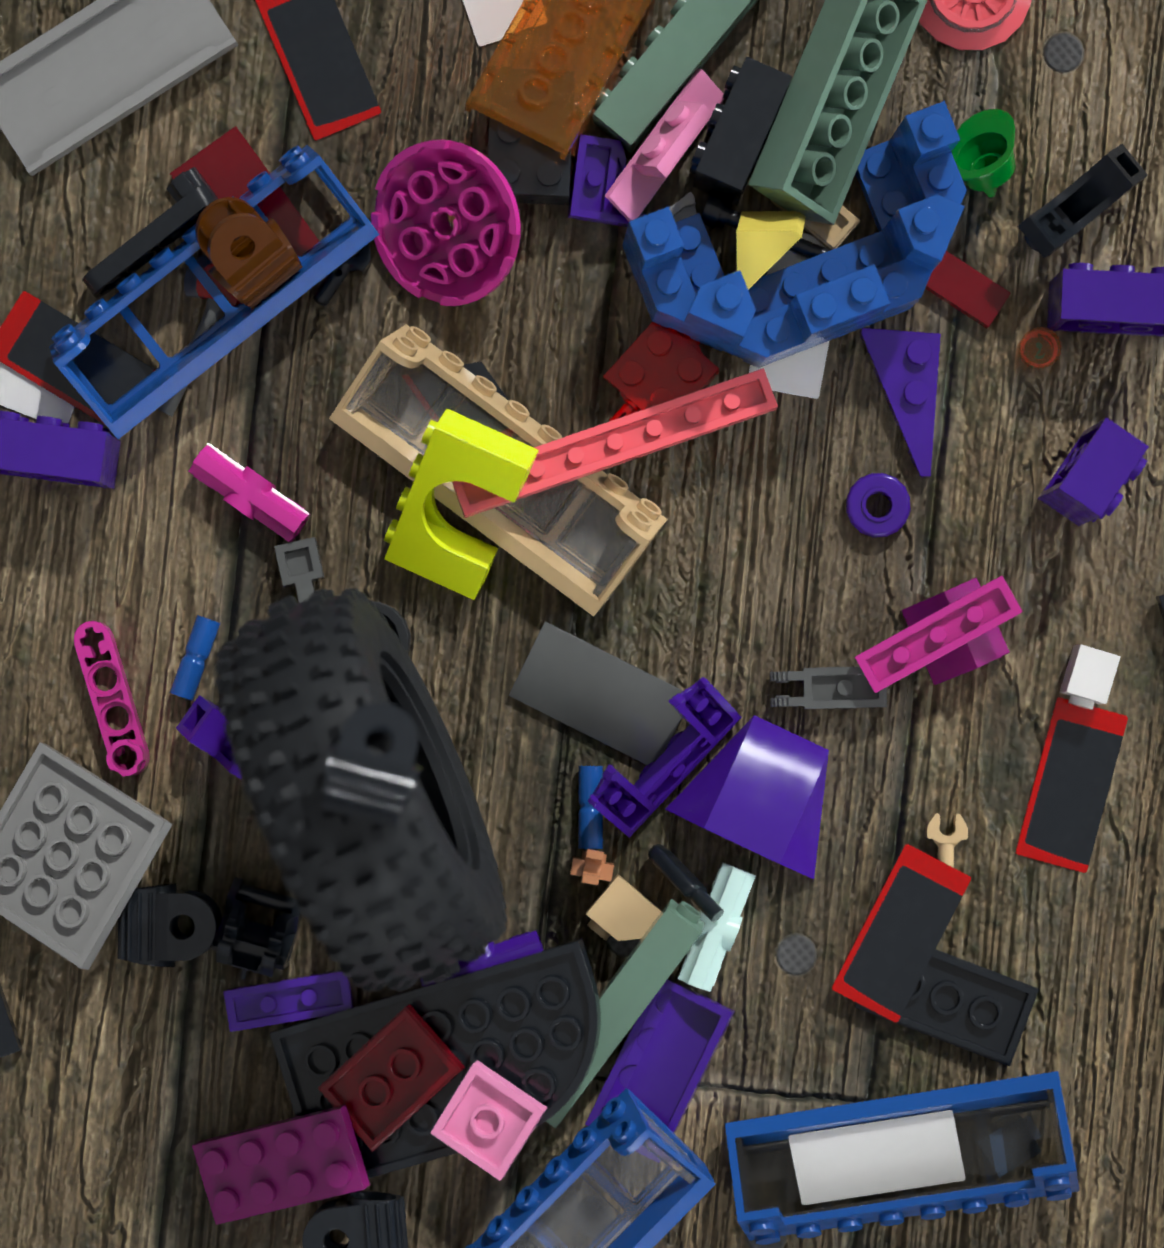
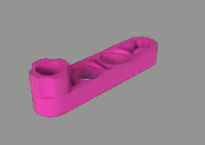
[74,621,150,776]

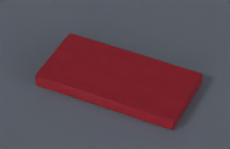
[169,126,319,256]

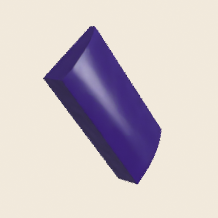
[585,979,735,1163]

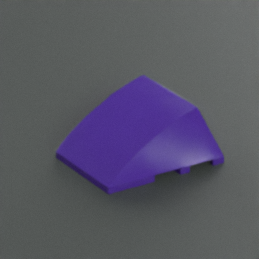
[665,715,829,879]

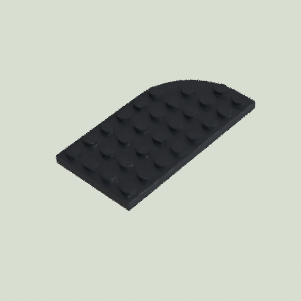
[270,939,601,1178]

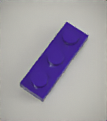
[223,970,354,1032]

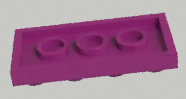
[192,1104,370,1225]

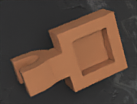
[570,849,614,885]

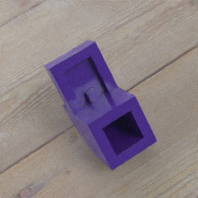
[176,695,242,779]

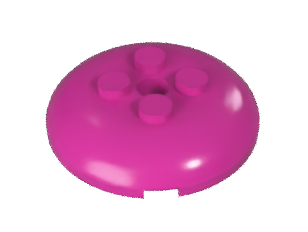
[371,139,521,306]

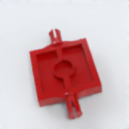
[603,322,720,421]

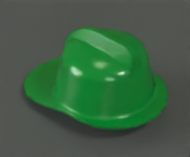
[952,109,1016,198]

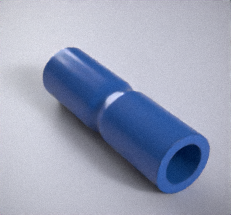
[170,615,220,701]
[578,766,603,849]

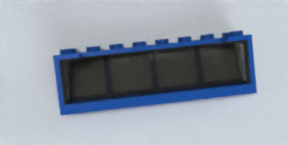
[725,1071,1080,1245]

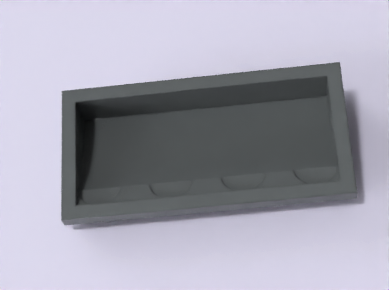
[509,621,683,765]

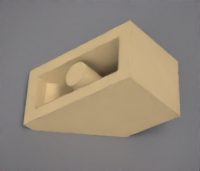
[586,874,662,941]

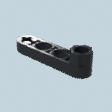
[82,167,219,298]

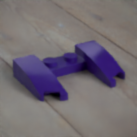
[588,677,742,838]

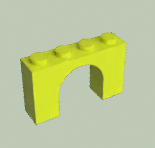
[384,408,539,600]

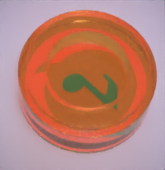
[1018,327,1061,370]

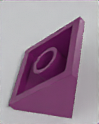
[901,577,1010,685]

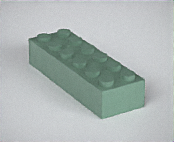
[748,0,928,225]

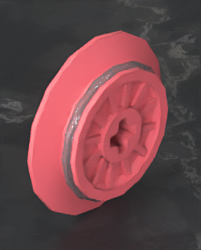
[919,0,1031,51]

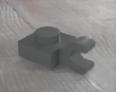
[274,537,325,603]

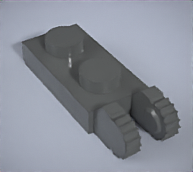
[770,666,887,709]

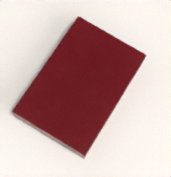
[318,1004,465,1152]

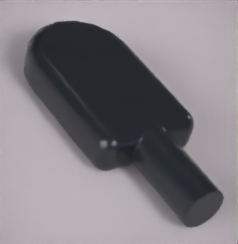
[648,844,724,922]

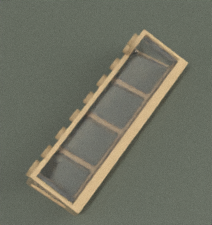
[329,325,668,616]

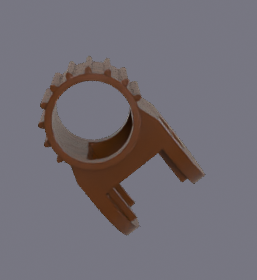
[195,197,303,310]

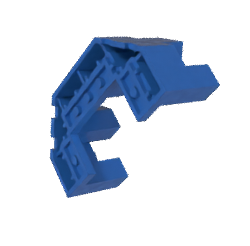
[622,101,967,368]

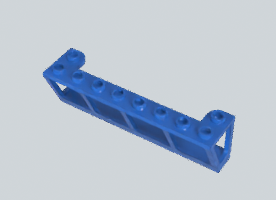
[49,145,379,439]

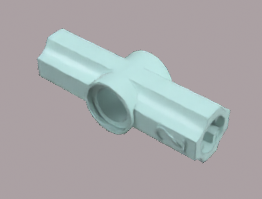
[677,862,756,992]

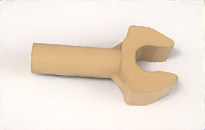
[925,813,968,868]

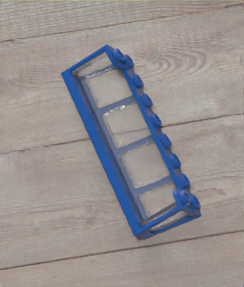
[465,1088,716,1248]

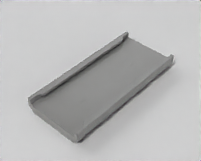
[0,0,238,176]

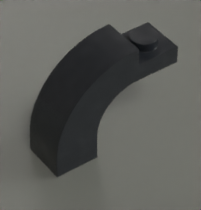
[1018,144,1148,258]

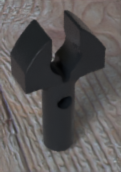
[313,244,371,306]

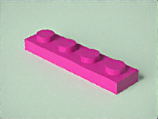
[855,575,1023,693]

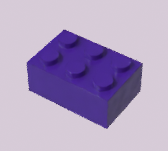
[1047,263,1164,337]
[0,411,121,489]
[1038,418,1149,526]

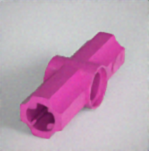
[188,443,311,542]

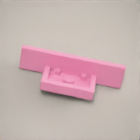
[605,69,724,221]

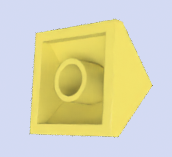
[736,211,806,290]

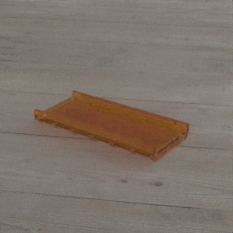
[465,0,653,160]

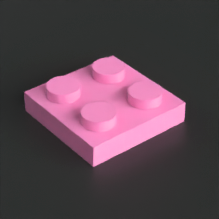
[430,1060,547,1181]

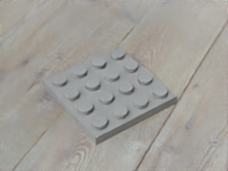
[0,742,173,970]

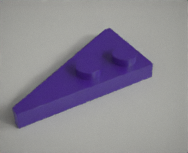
[860,328,941,478]

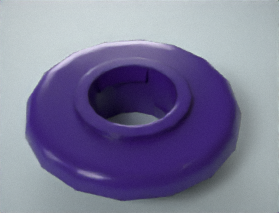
[846,473,911,538]

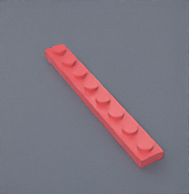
[451,368,778,518]

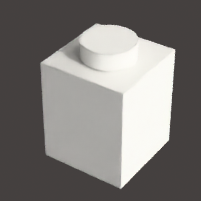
[1059,644,1121,710]

